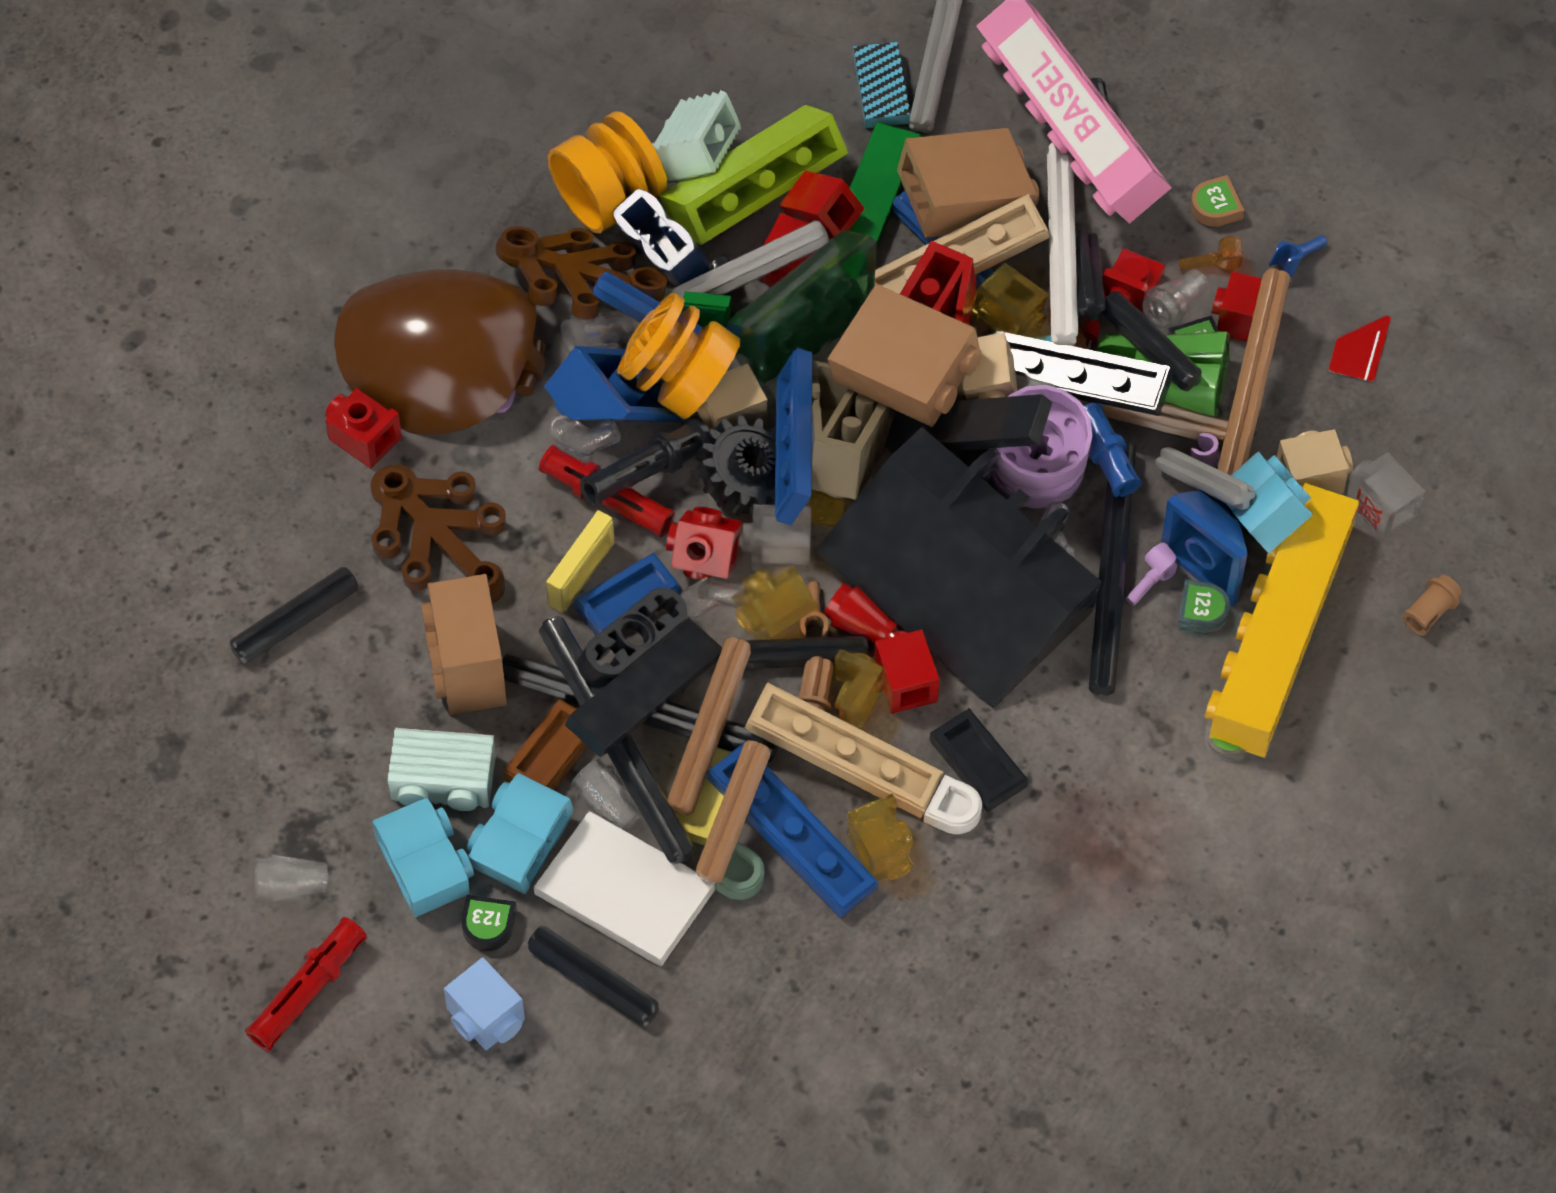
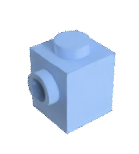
[443,957,525,1051]

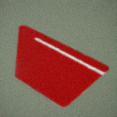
[1329,315,1391,382]

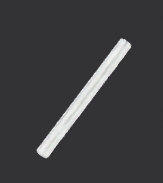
[1047,142,1078,346]

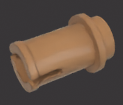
[1402,574,1462,636]

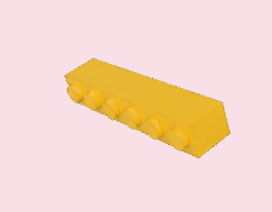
[1205,483,1359,758]

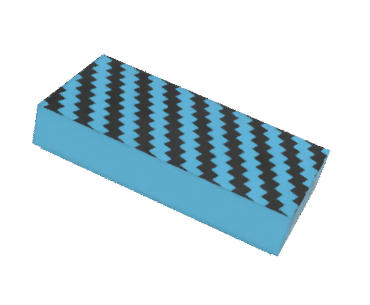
[853,42,910,128]

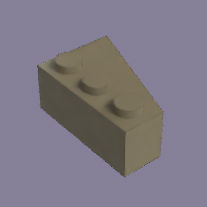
[811,360,896,500]

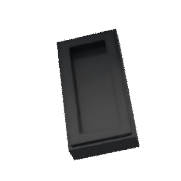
[929,708,1028,812]

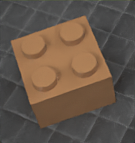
[421,574,507,716]

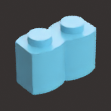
[1226,451,1313,553]
[467,773,574,894]
[372,798,474,918]

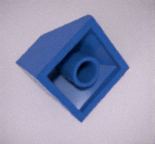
[544,346,683,422]
[1161,490,1247,607]

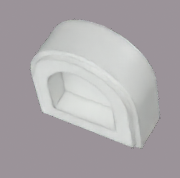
[924,775,982,834]

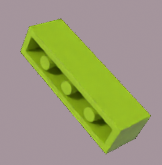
[659,105,848,245]

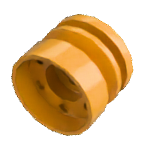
[547,111,667,234]
[617,293,740,419]

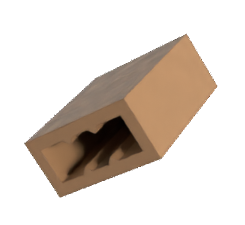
[897,128,1039,238]
[828,284,982,427]

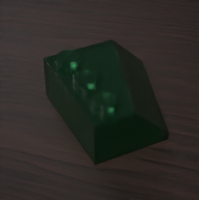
[726,230,876,386]

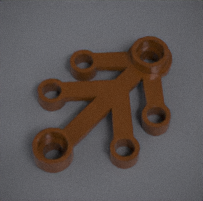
[496,226,667,320]
[370,465,506,603]

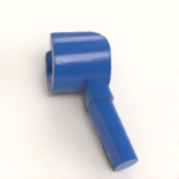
[1268,235,1327,278]

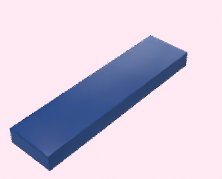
[775,348,812,525]
[707,742,879,919]

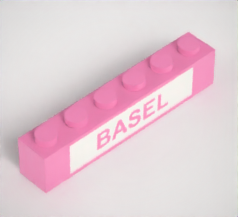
[976,0,1172,224]

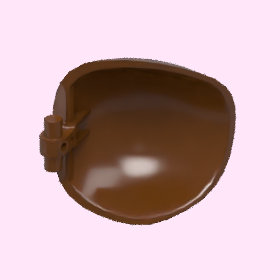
[334,269,547,435]

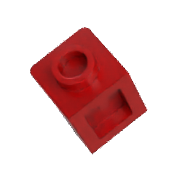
[1103,248,1165,313]

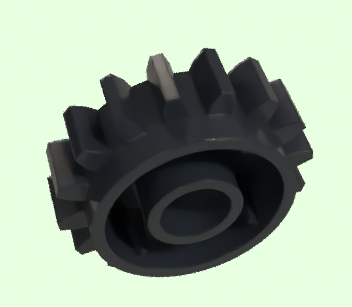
[695,415,776,519]

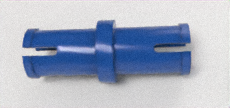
[1083,402,1142,497]

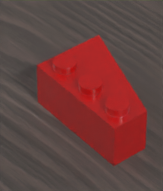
[899,240,977,325]

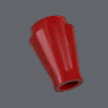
[823,583,898,644]

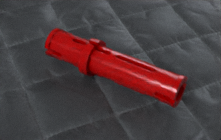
[538,445,676,538]
[245,917,368,1052]

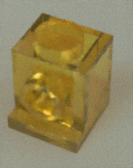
[971,263,1049,338]
[847,794,914,881]

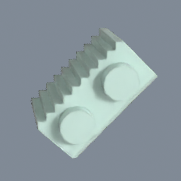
[652,90,741,183]
[388,728,496,811]

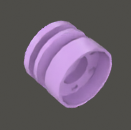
[988,385,1093,509]

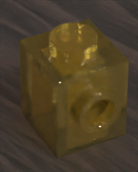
[732,565,818,638]

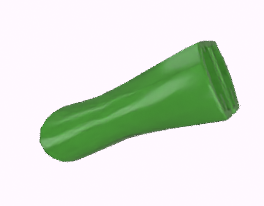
[1097,331,1230,417]

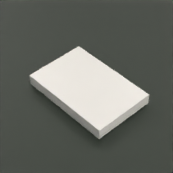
[534,811,715,967]

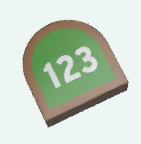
[1191,175,1245,227]

